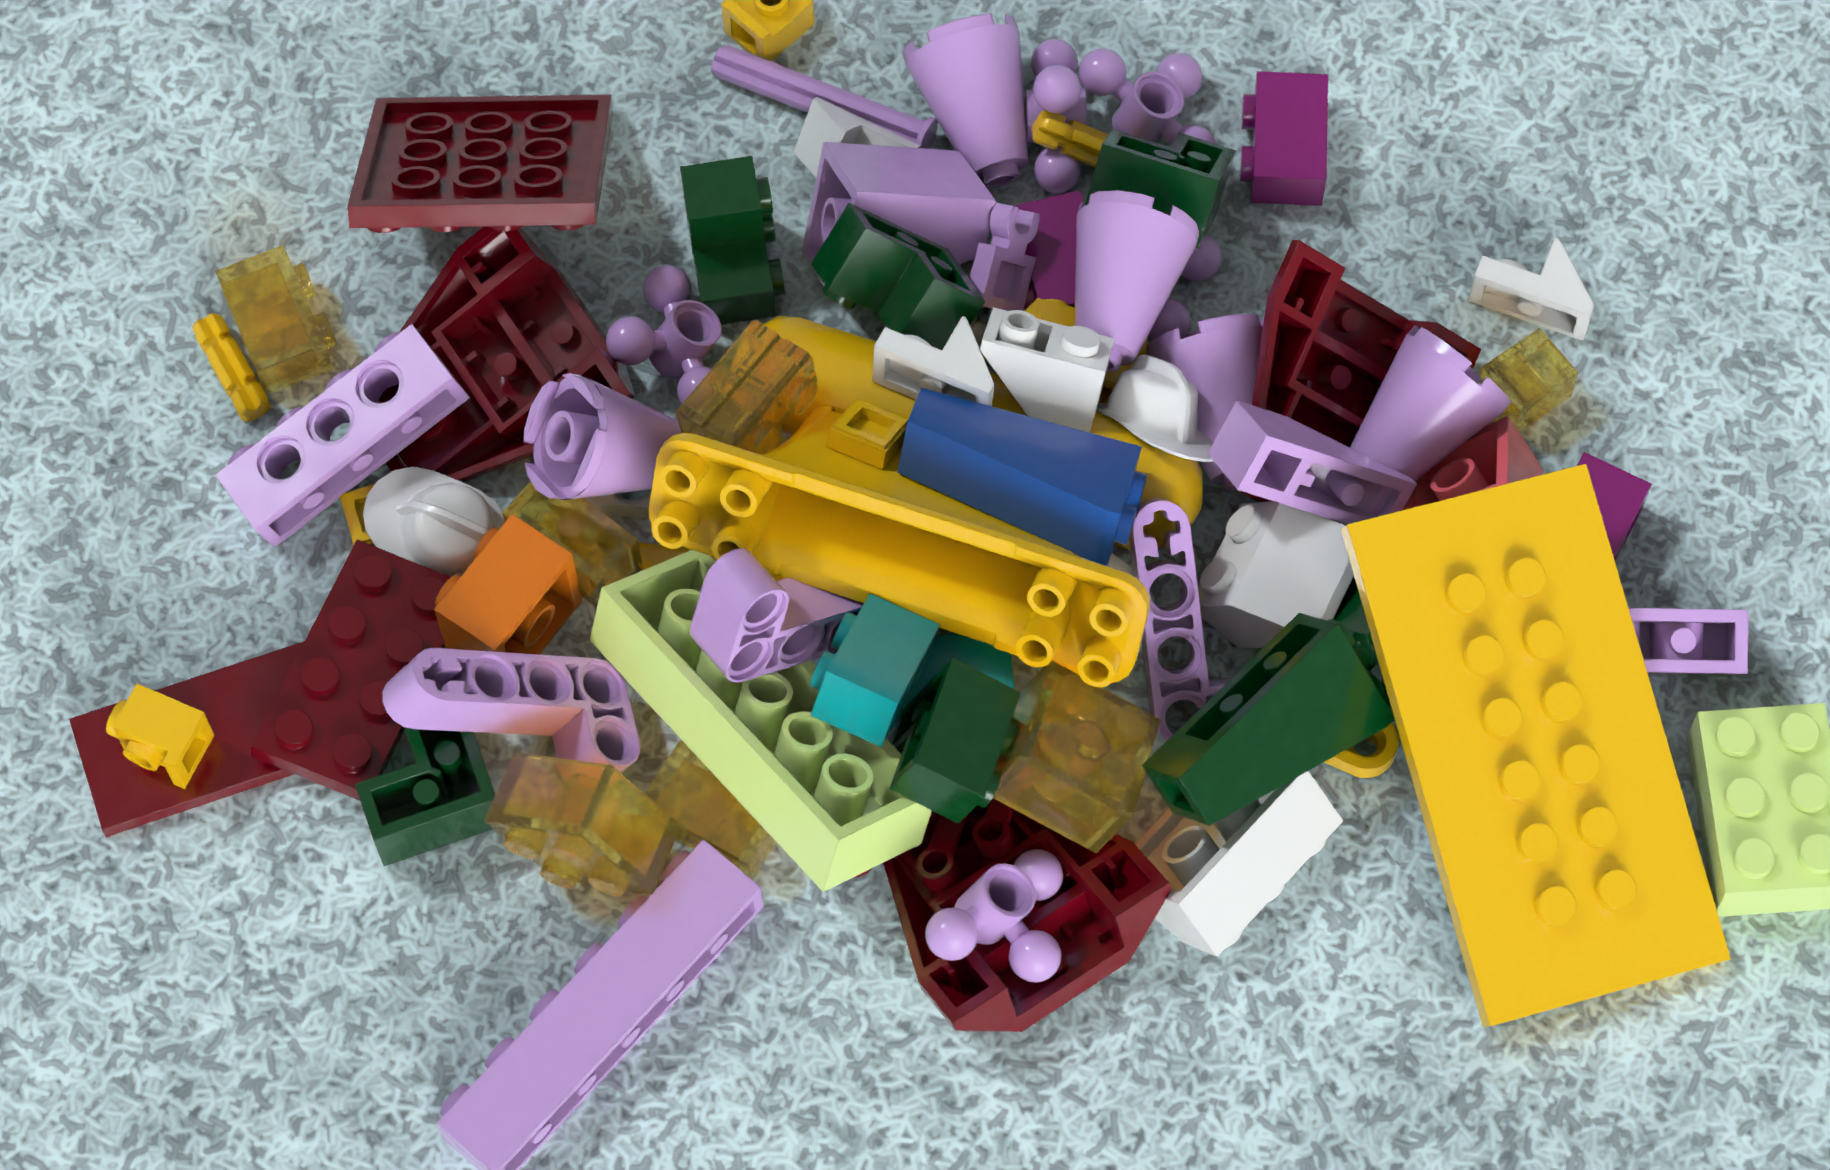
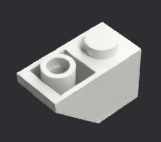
[980,307,1115,433]

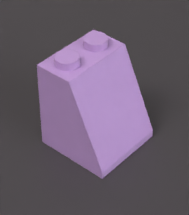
[802,142,997,303]

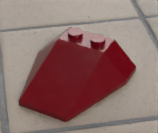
[379,226,635,482]
[1240,240,1481,525]
[883,785,1171,1032]

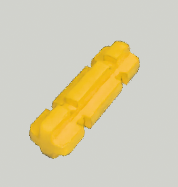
[1031,110,1109,167]
[192,313,271,422]

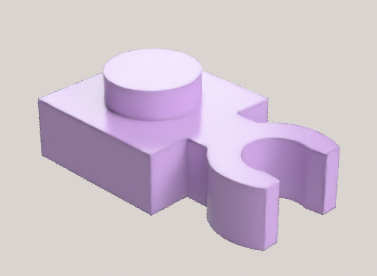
[970,203,1040,311]

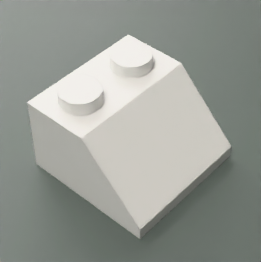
[1198,501,1354,649]

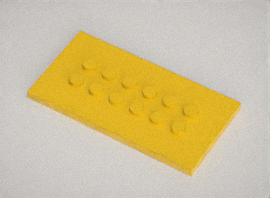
[1341,464,1731,1028]

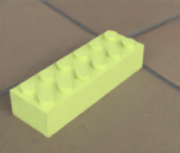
[589,550,932,892]

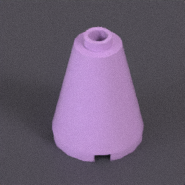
[902,14,1028,187]
[1075,190,1199,372]
[1147,314,1264,491]
[1350,325,1511,481]
[524,373,696,500]

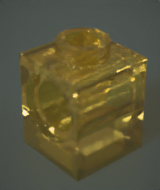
[1480,328,1578,432]

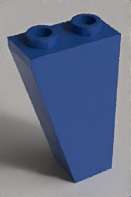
[897,388,1148,566]

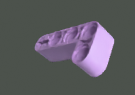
[1129,498,1232,741]
[690,549,864,683]
[382,648,640,794]

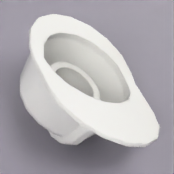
[1096,354,1214,462]
[363,467,506,577]

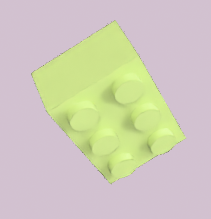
[1686,703,1830,917]

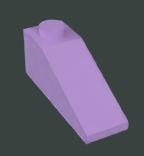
[1208,400,1417,524]

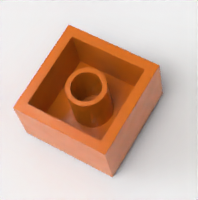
[434,514,582,655]

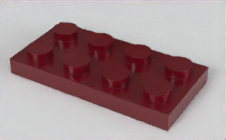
[251,539,451,801]

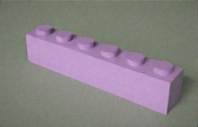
[437,839,764,1170]

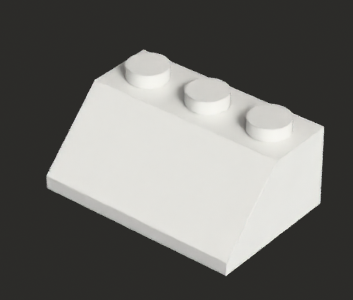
[1135,771,1343,957]

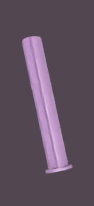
[711,45,938,149]

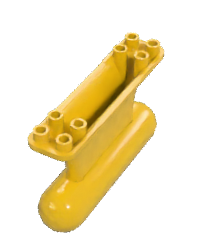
[649,316,1203,687]

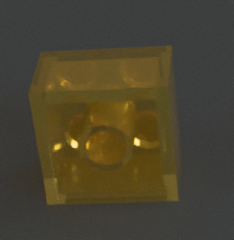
[993,660,1161,853]
[484,752,681,897]

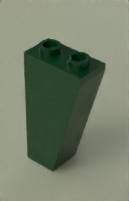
[1142,613,1395,826]

